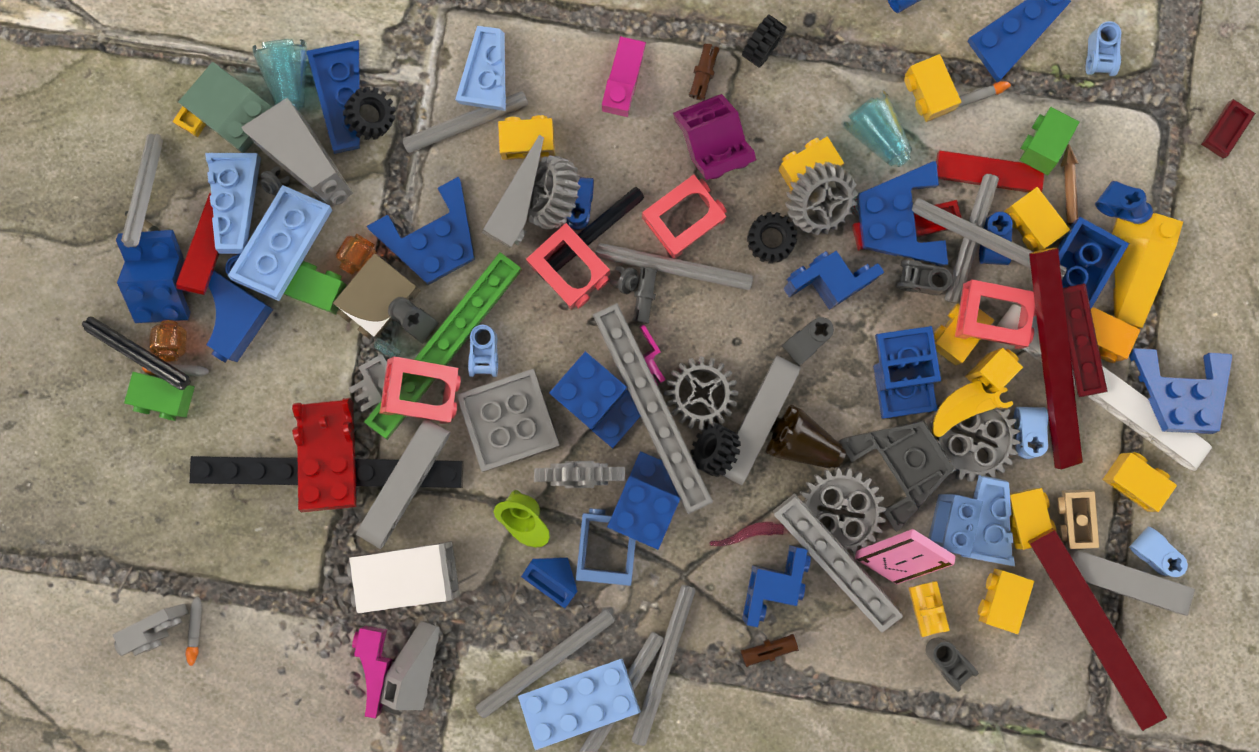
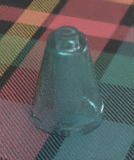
[252,39,307,112]
[841,90,912,167]

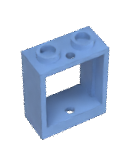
[928,494,983,557]
[576,508,636,586]

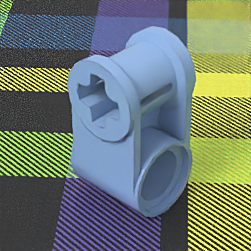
[1085,21,1122,76]
[468,324,498,377]
[1013,406,1048,459]
[1129,526,1188,577]

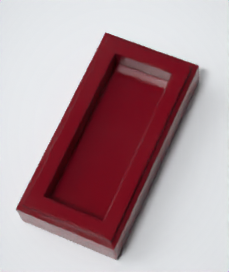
[1201,99,1256,159]

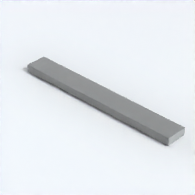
[593,303,713,514]

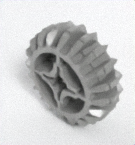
[527,155,581,229]
[785,161,858,235]
[665,356,738,430]

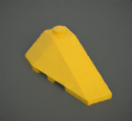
[1112,213,1183,329]

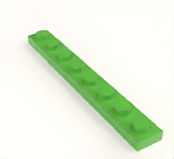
[364,252,522,440]

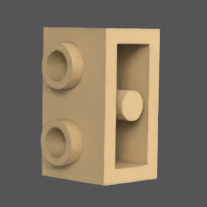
[1058,489,1099,549]

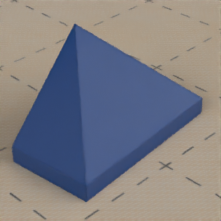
[521,558,578,609]

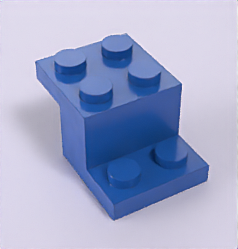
[116,230,191,323]
[784,250,884,310]
[873,326,941,419]
[549,351,641,449]
[607,451,681,550]
[742,545,811,627]

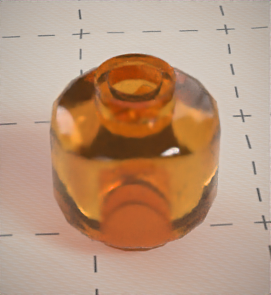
[335,233,377,275]
[149,320,187,362]

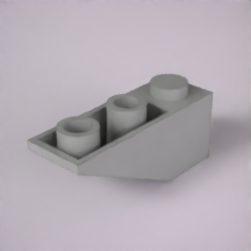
[380,621,440,710]

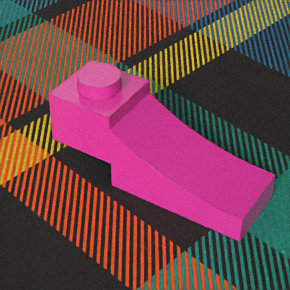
[602,36,646,117]
[352,625,392,719]

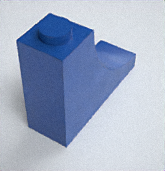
[206,270,273,363]

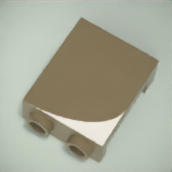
[333,253,421,340]

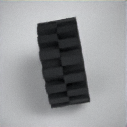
[742,14,787,68]
[343,87,396,140]
[747,212,797,264]
[690,423,741,477]

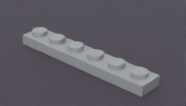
[773,493,903,633]

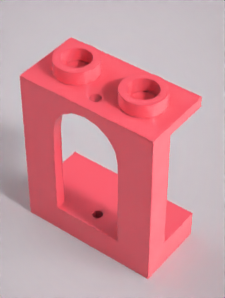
[642,174,727,259]
[526,223,610,310]
[955,280,1036,349]
[379,356,461,424]

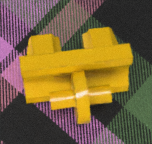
[908,581,950,637]

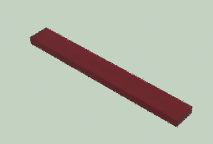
[1029,248,1083,470]
[1028,528,1167,731]

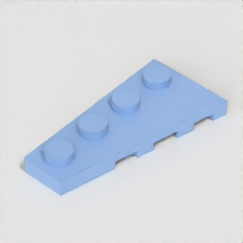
[205,153,261,254]

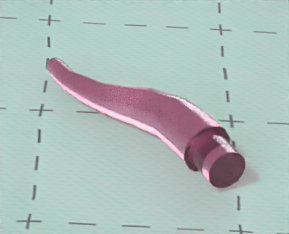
[709,522,784,546]

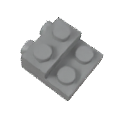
[113,604,189,656]

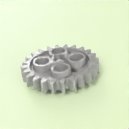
[931,408,1020,482]
[534,461,625,488]
[800,467,886,555]

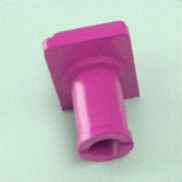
[639,325,666,385]

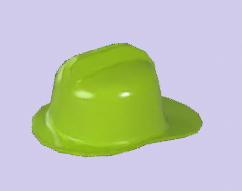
[493,490,550,548]

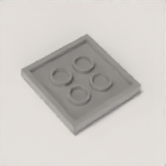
[457,369,560,472]

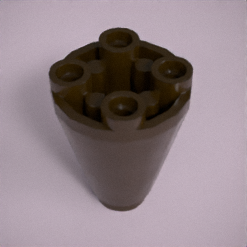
[766,405,846,468]

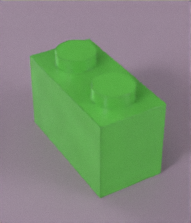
[1019,107,1080,175]
[284,261,347,315]
[124,372,195,421]

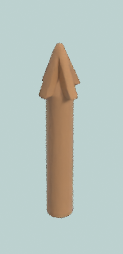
[1061,144,1079,224]

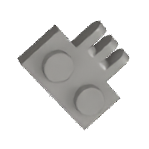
[349,354,387,412]

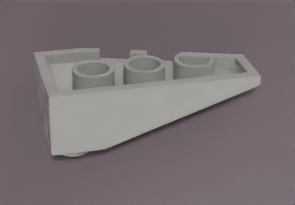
[481,135,544,248]

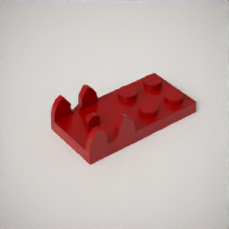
[292,398,357,513]

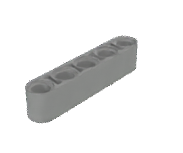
[723,355,801,486]
[356,419,450,549]
[1066,547,1195,616]

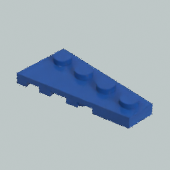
[967,0,1071,82]
[306,40,360,154]

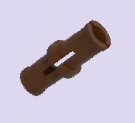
[689,44,720,101]
[740,634,799,667]

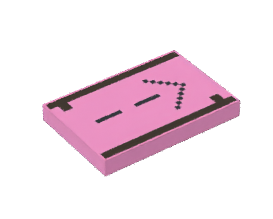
[855,529,956,584]

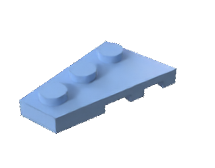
[455,26,506,111]
[961,475,1015,567]

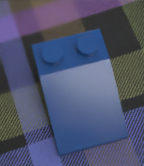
[1057,217,1129,309]

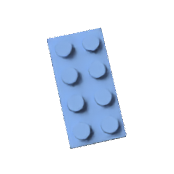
[228,185,332,301]
[518,659,640,750]

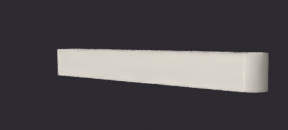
[997,304,1212,471]

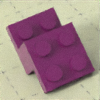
[673,94,757,180]

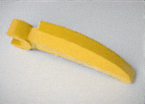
[932,381,1013,437]

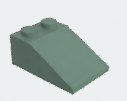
[178,62,272,153]

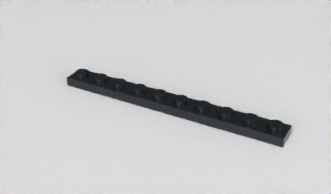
[189,456,463,488]

